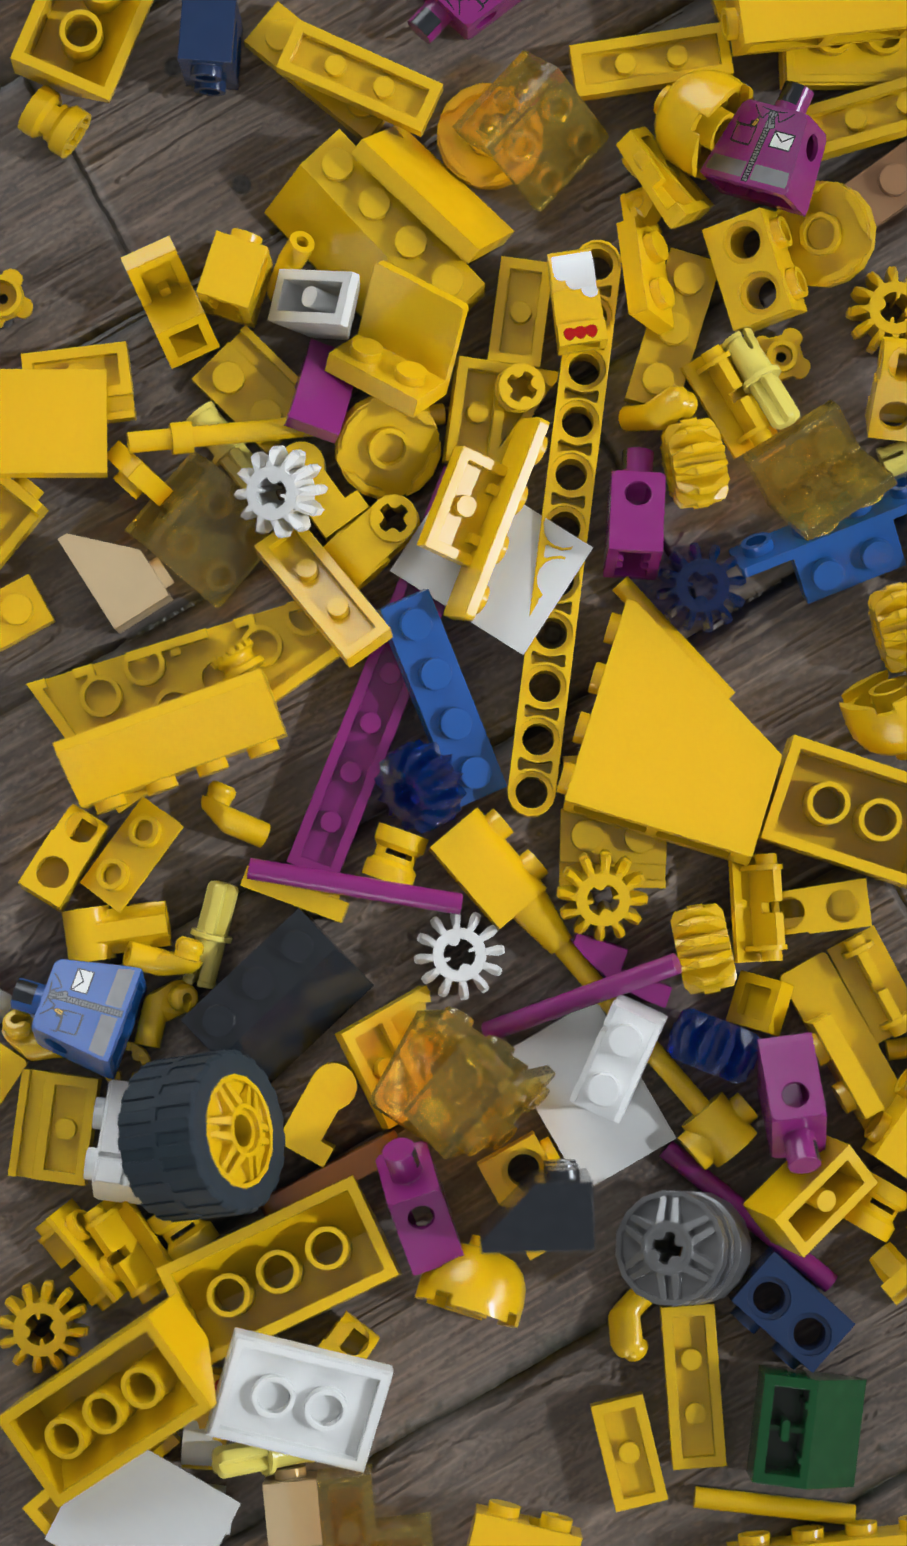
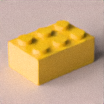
[757,735,907,889]

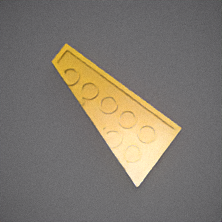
[26,601,340,814]

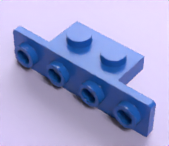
[728,474,907,604]

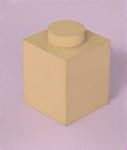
[262,1464,325,1546]

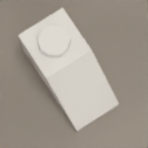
[268,269,360,340]

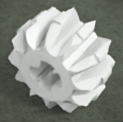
[234,445,329,538]
[414,912,505,1000]

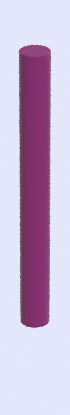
[247,858,463,915]
[481,953,682,1042]
[659,1141,838,1292]

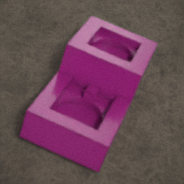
[284,339,353,444]
[573,933,672,1008]

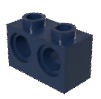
[178,0,243,96]
[728,1247,855,1373]

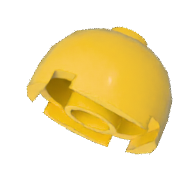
[654,70,754,180]
[839,670,907,760]
[415,1234,526,1328]

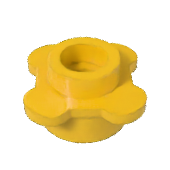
[0,269,33,328]
[756,328,811,381]

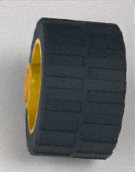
[117,1049,285,1222]

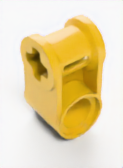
[324,494,420,590]

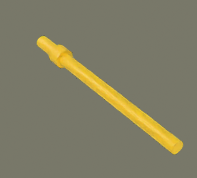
[127,403,446,455]

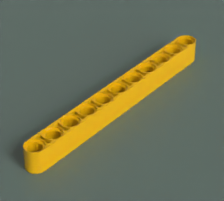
[507,240,621,818]

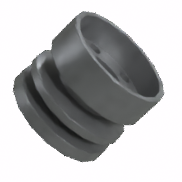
[615,1190,751,1306]

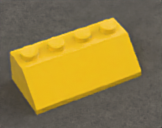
[10,0,154,103]
[264,128,485,318]
[52,668,288,815]
[157,1175,403,1366]
[0,1293,217,1508]

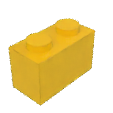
[743,1135,878,1258]

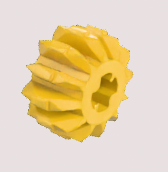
[846,266,907,354]
[660,417,730,509]
[868,581,907,674]
[556,849,648,942]
[670,903,737,995]
[0,1280,90,1373]

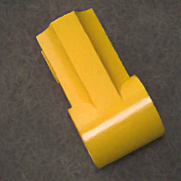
[61,901,172,962]

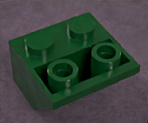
[746,1365,867,1490]

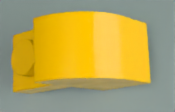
[121,236,220,369]

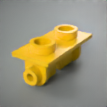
[680,344,778,459]
[80,797,184,913]
[728,853,788,963]
[827,925,907,1044]
[35,1198,128,1312]
[83,1200,173,1304]

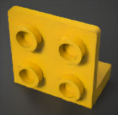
[325,260,468,418]

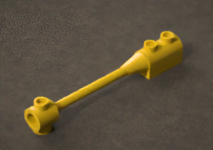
[429,807,758,1170]

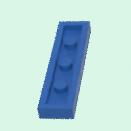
[376,589,507,807]

